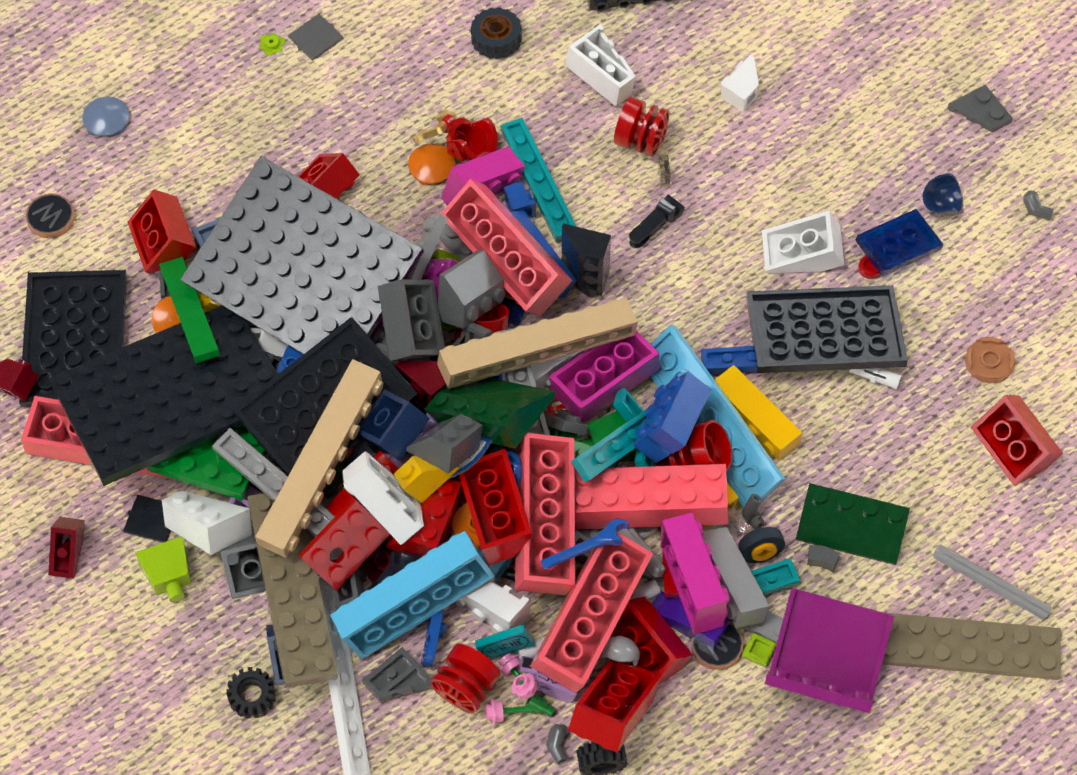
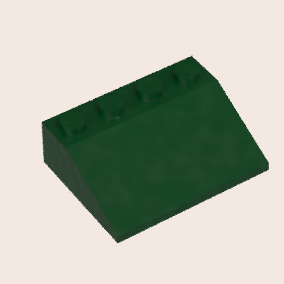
[425,378,556,449]

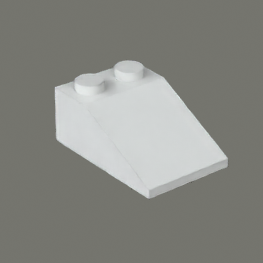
[762,210,844,273]

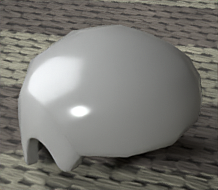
[599,636,640,666]

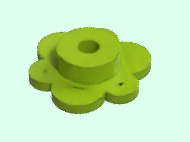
[259,33,285,56]

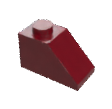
[0,358,39,401]
[48,517,85,579]

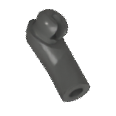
[1023,190,1054,220]
[742,494,765,530]
[546,724,569,765]

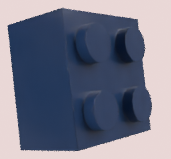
[358,389,430,461]

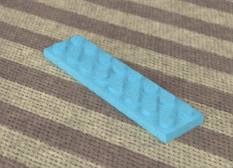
[650,325,786,508]

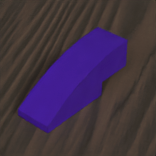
[652,591,729,649]

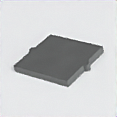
[288,14,344,61]

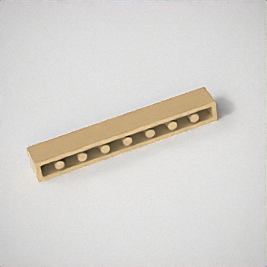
[437,298,638,389]
[255,359,383,558]

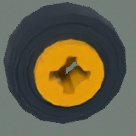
[738,527,785,563]

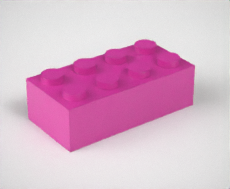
[549,331,660,423]
[660,513,730,635]

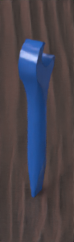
[540,519,630,570]

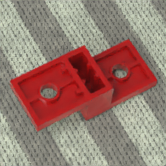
[299,451,399,590]

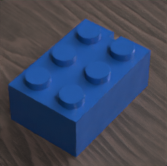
[633,371,711,463]

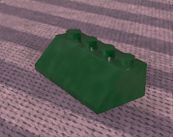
[795,483,910,565]

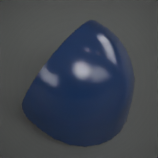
[922,173,963,216]

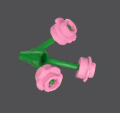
[485,653,555,725]

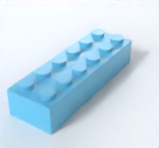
[330,531,495,660]

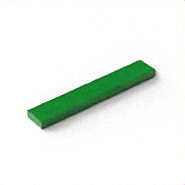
[159,257,220,363]

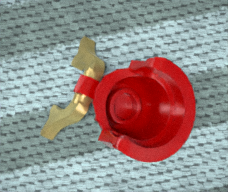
[412,109,498,161]

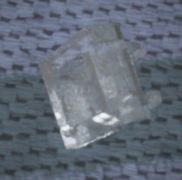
[723,507,753,537]

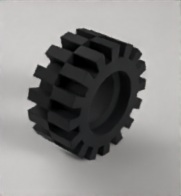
[226,667,276,719]
[576,741,628,775]

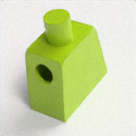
[135,536,191,602]

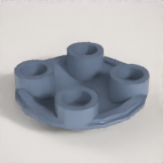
[82,96,130,136]

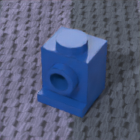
[504,182,536,218]

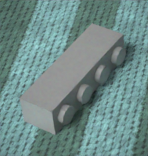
[702,526,770,629]

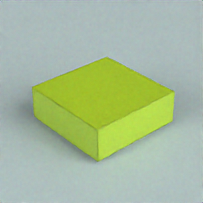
[742,633,777,668]

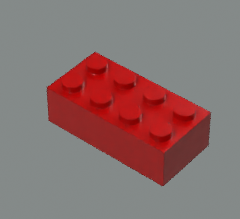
[568,659,661,752]

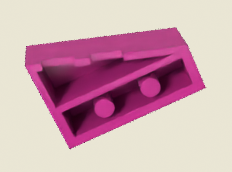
[441,146,525,206]

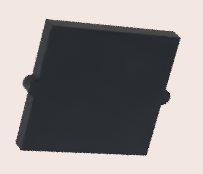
[123,494,171,543]

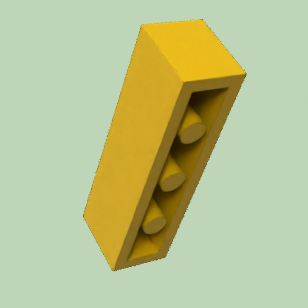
[715,365,802,461]

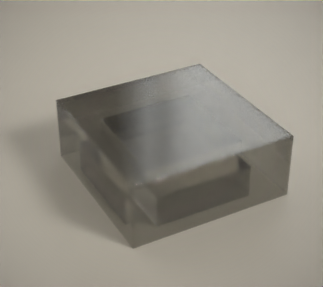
[658,155,671,188]

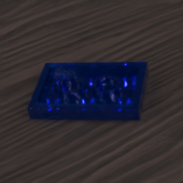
[855,209,944,277]

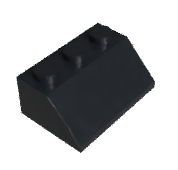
[561,223,611,296]

